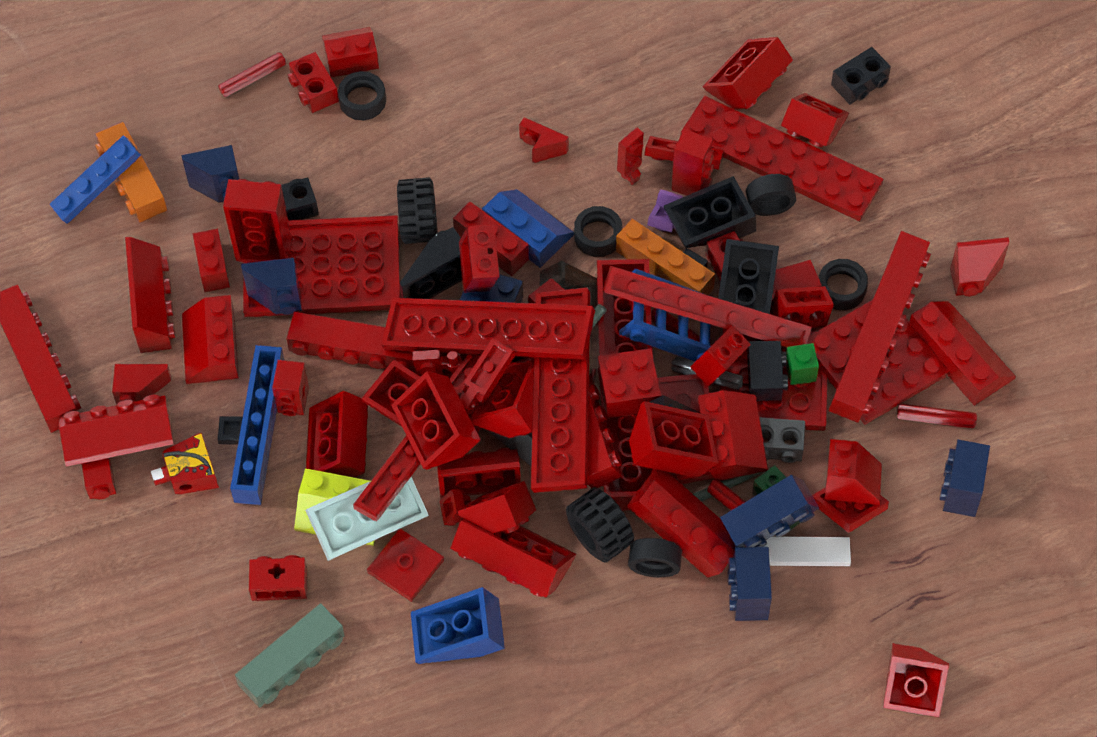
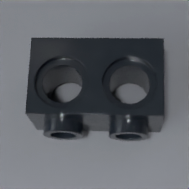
[831,47,891,105]
[281,177,319,221]

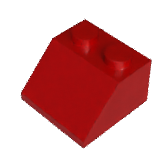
[322,27,379,78]
[781,93,849,147]
[825,439,882,505]
[457,481,537,534]

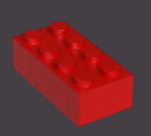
[223,179,292,263]

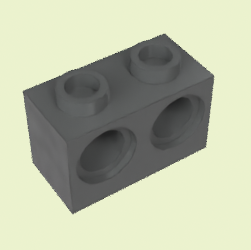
[760,417,805,463]

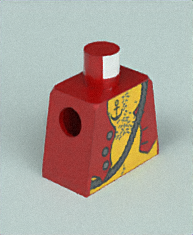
[151,433,219,495]

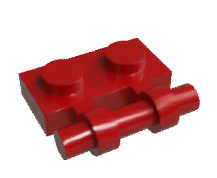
[413,350,462,379]

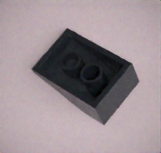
[664,176,756,248]
[400,227,463,299]
[718,239,779,314]

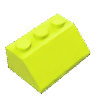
[294,468,375,546]

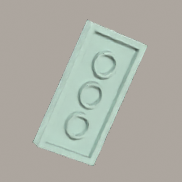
[305,477,429,561]

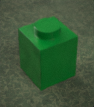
[786,343,819,385]

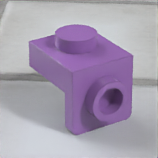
[647,190,683,233]

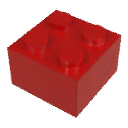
[598,348,661,418]

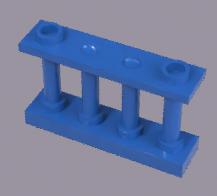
[619,269,711,361]

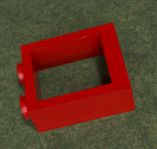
[459,225,499,293]

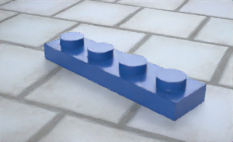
[50,135,141,224]

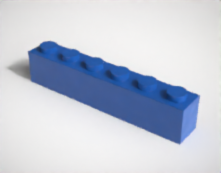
[230,345,284,505]

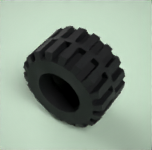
[397,177,438,244]
[566,487,634,563]

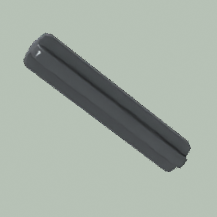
[671,356,743,391]

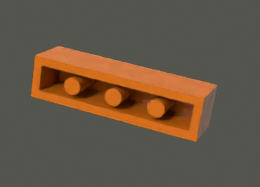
[95,122,167,223]
[616,219,715,295]

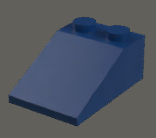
[411,587,505,664]

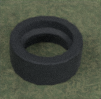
[338,71,386,121]
[745,174,796,216]
[574,206,622,257]
[819,259,868,310]
[628,538,682,577]

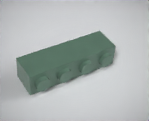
[235,603,345,708]

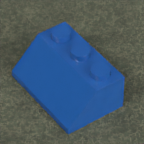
[482,189,574,268]

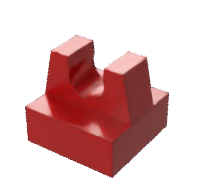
[439,489,471,526]

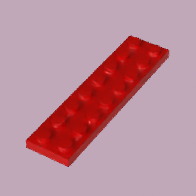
[680,95,884,222]
[531,288,590,493]
[381,298,595,360]

